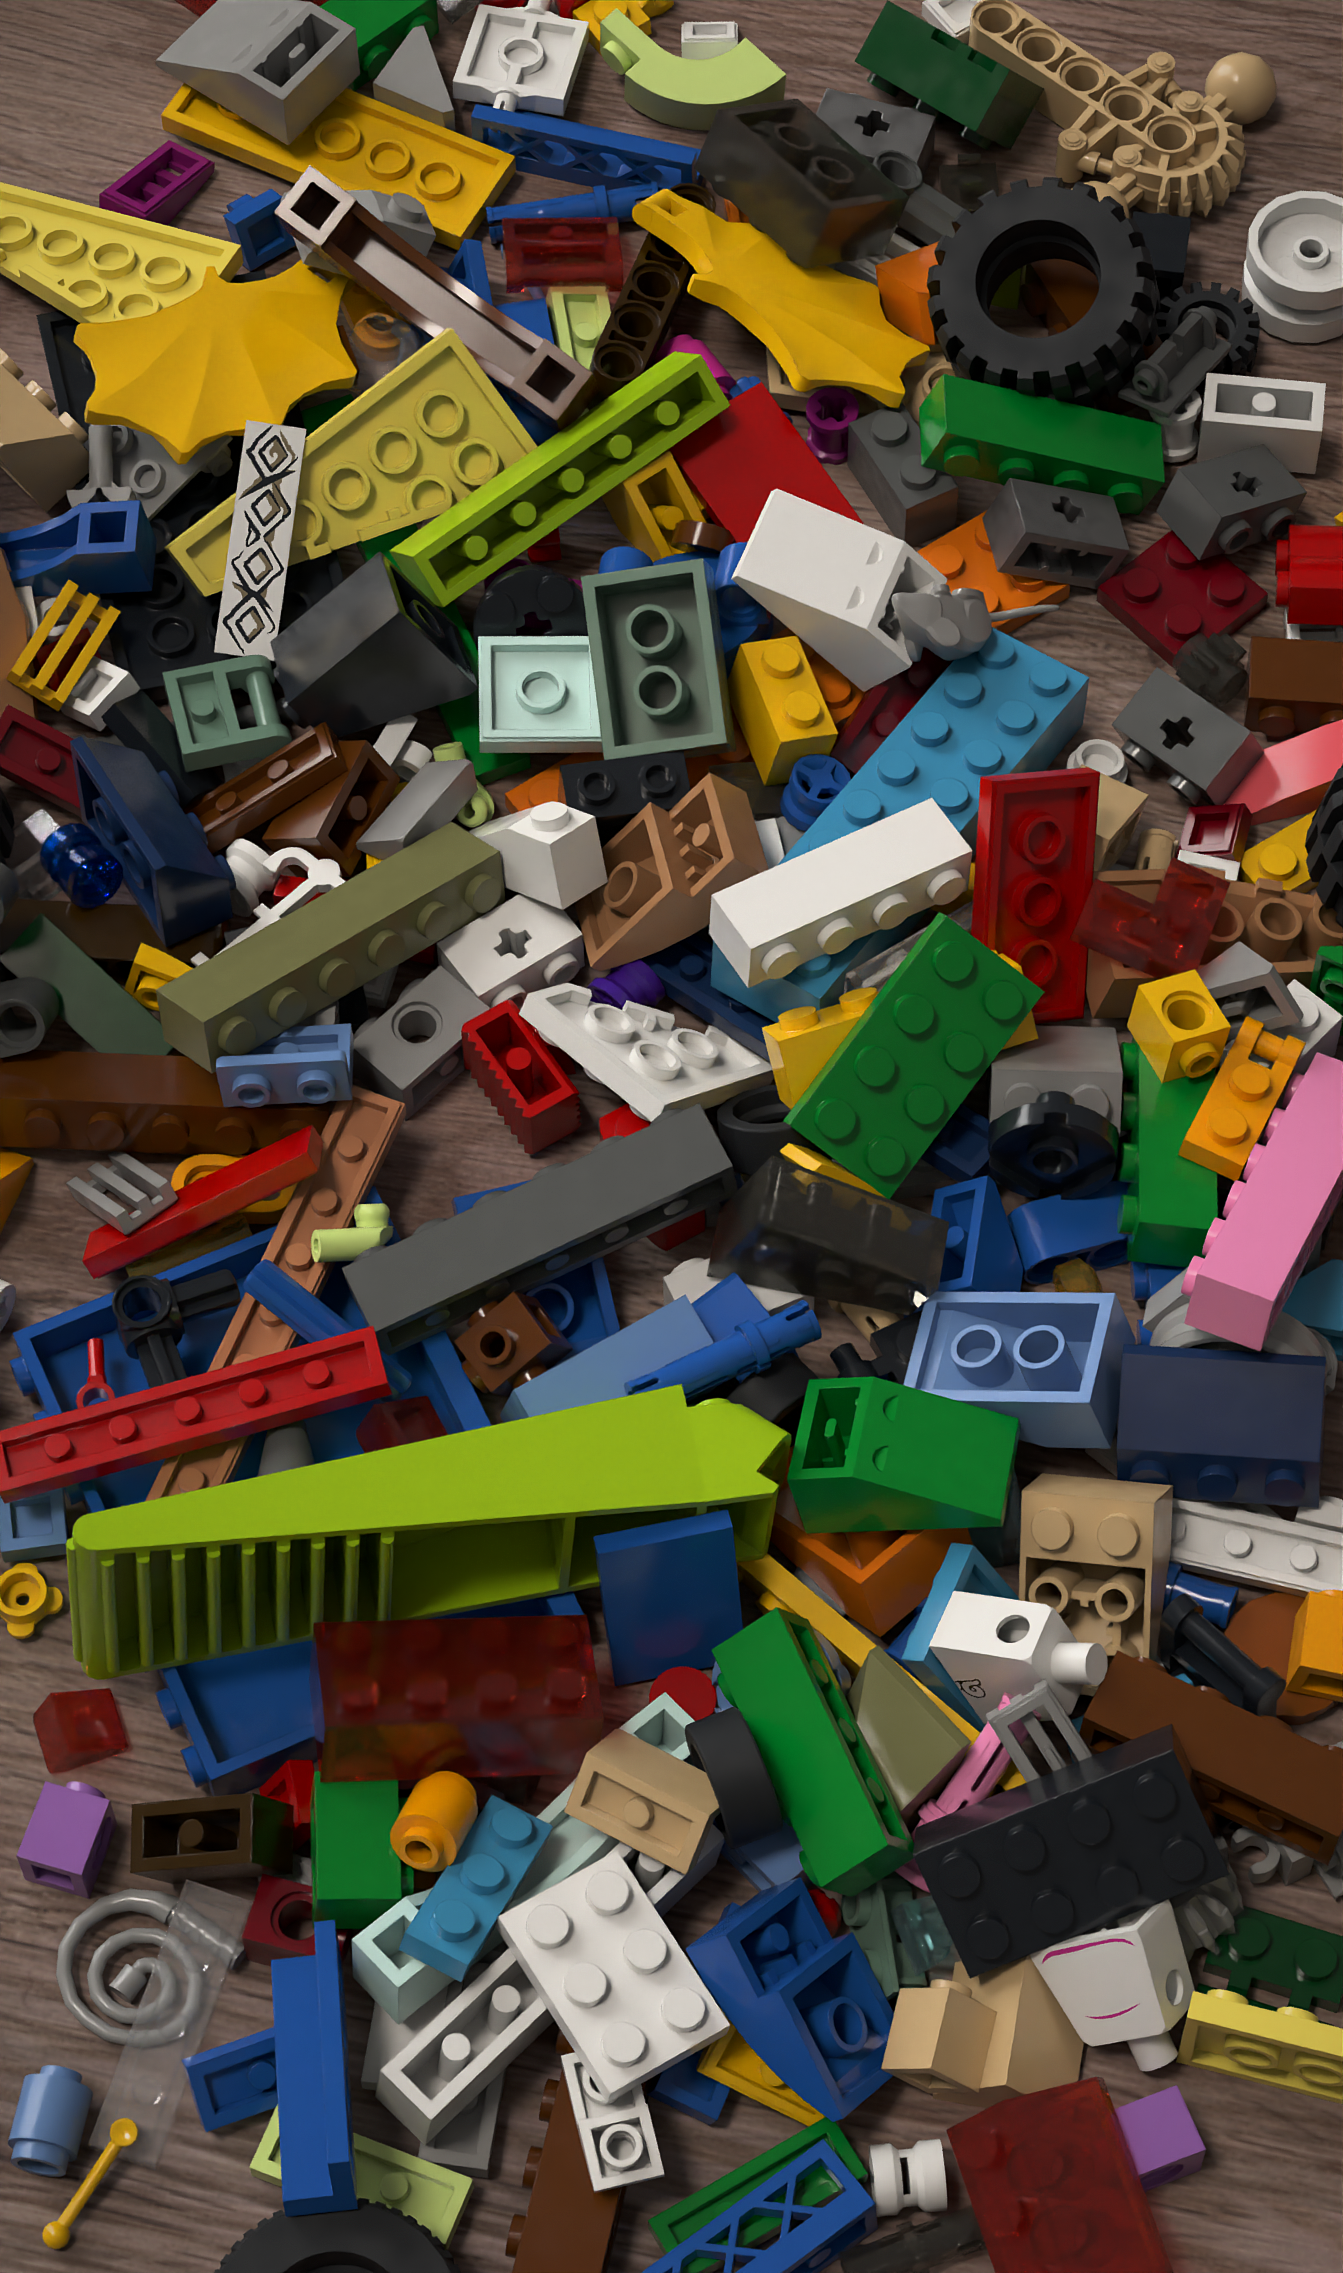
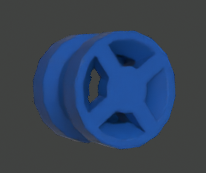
[780,754,851,832]

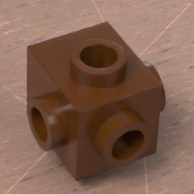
[454,1291,573,1397]

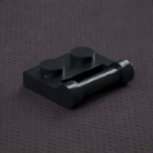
[1160,1593,1287,1718]

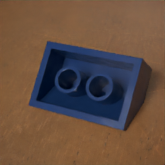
[70,736,236,947]
[1117,1344,1326,1508]

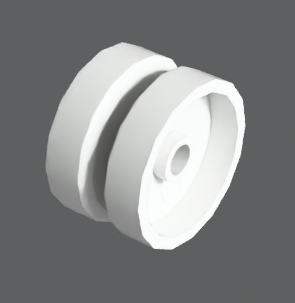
[1242,191,1343,343]

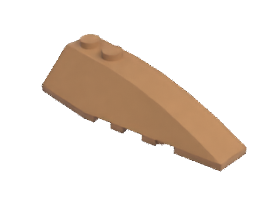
[1086,868,1343,1019]

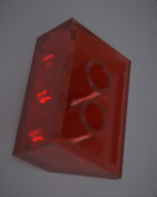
[946,2077,1174,2273]

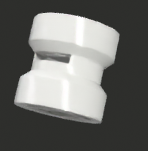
[869,2139,947,2217]

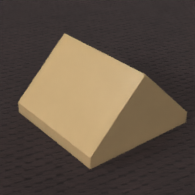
[933,1955,1084,2123]

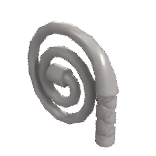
[56,1888,246,2049]

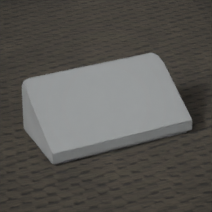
[356,759,478,860]

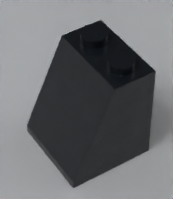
[270,551,478,738]

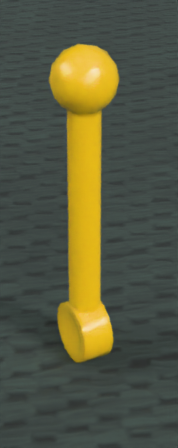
[42,2118,139,2249]

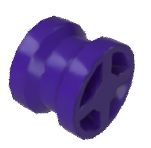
[587,959,665,1010]

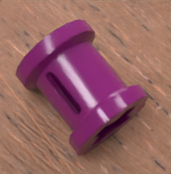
[806,387,859,465]

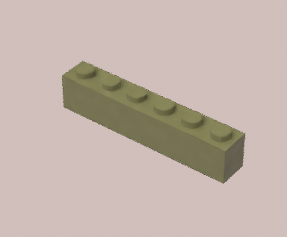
[156,822,506,1073]

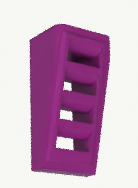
[99,140,215,226]

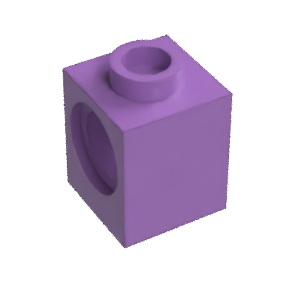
[16,1781,117,1899]
[1089,2085,1206,2200]

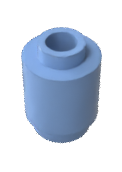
[8,2065,93,2177]

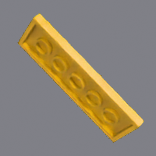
[161,83,516,250]

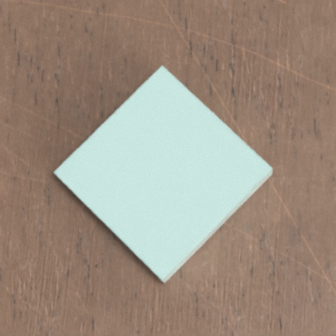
[478,636,603,753]

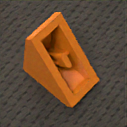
[875,241,939,345]

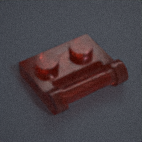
[502,217,623,294]

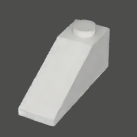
[468,801,608,910]

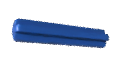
[243,1259,413,1406]

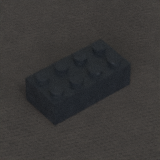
[913,1724,1230,1978]

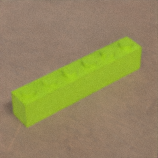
[389,351,730,607]

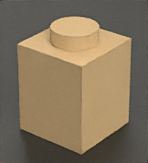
[881,1979,997,2093]

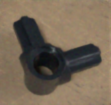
[112,1269,241,1388]

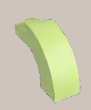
[600,8,786,130]

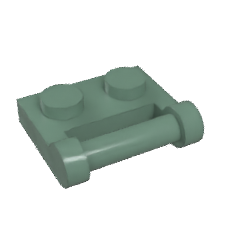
[162,654,293,772]

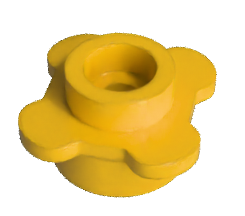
[0,1562,63,1639]

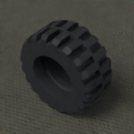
[927,177,1160,408]

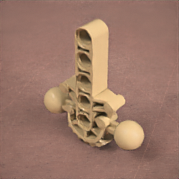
[969,0,1277,219]

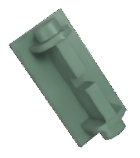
[841,1871,928,2006]

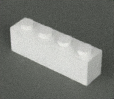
[709,798,973,988]

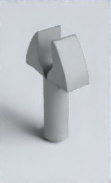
[66,424,136,508]

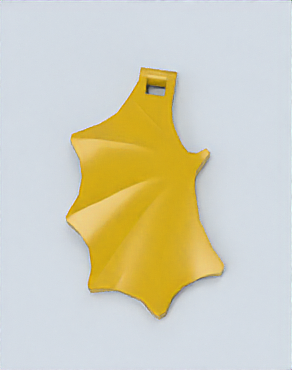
[632,189,931,408]
[73,259,357,465]

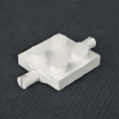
[453,0,589,133]

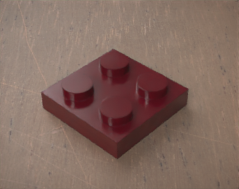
[1096,530,1268,675]

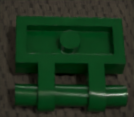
[1196,1906,1343,2026]

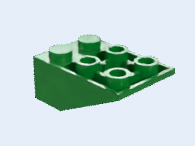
[787,1377,1021,1534]

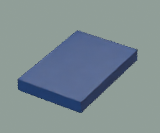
[593,1510,743,1686]

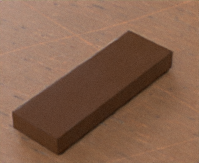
[182,722,348,854]

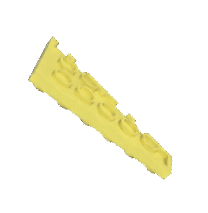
[0,182,244,323]
[164,328,538,597]

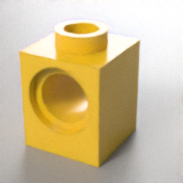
[1127,969,1231,1083]

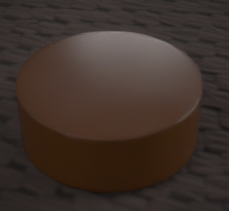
[671,520,734,554]

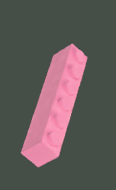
[1181,1052,1343,1352]

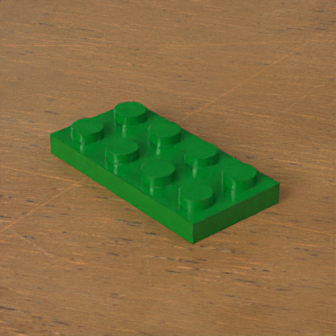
[783,912,1044,1200]

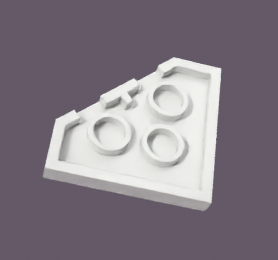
[519,983,774,1122]

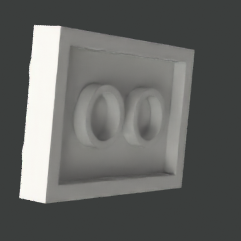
[495,1851,730,2103]

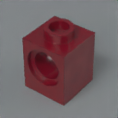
[241,1874,353,1967]

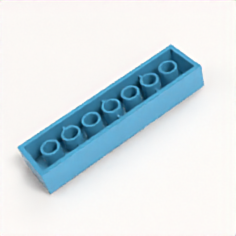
[710,627,1089,1023]

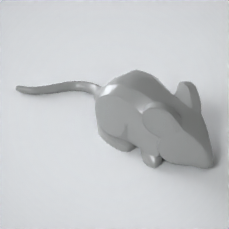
[891,584,1059,662]

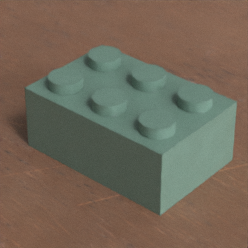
[581,558,736,760]

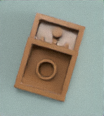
[574,772,769,971]

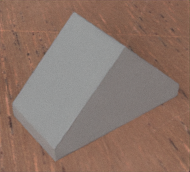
[373,25,456,132]
[1197,941,1304,1041]

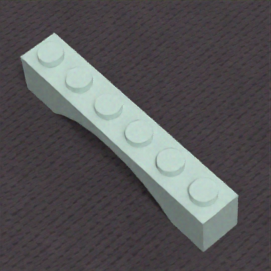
[352,1692,695,2025]

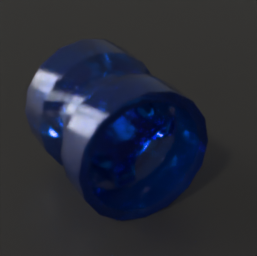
[40,823,123,908]

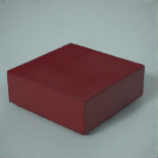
[1176,803,1253,865]

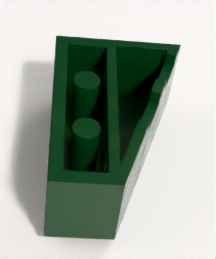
[855,0,1044,150]

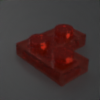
[1069,857,1230,979]

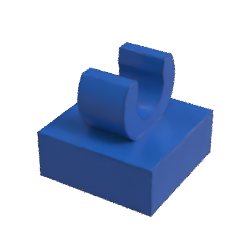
[223,189,296,271]

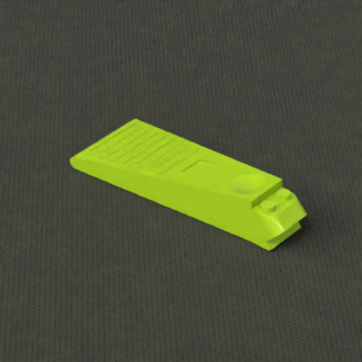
[66,1384,792,1680]

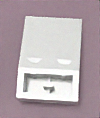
[731,488,948,692]

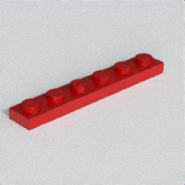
[0,1326,392,1504]

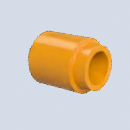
[390,1771,478,1872]

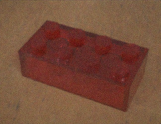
[309,1615,604,1782]

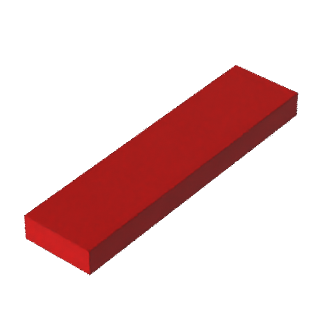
[82,1124,324,1279]

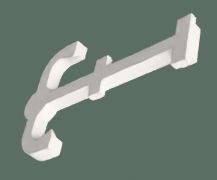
[191,847,346,967]

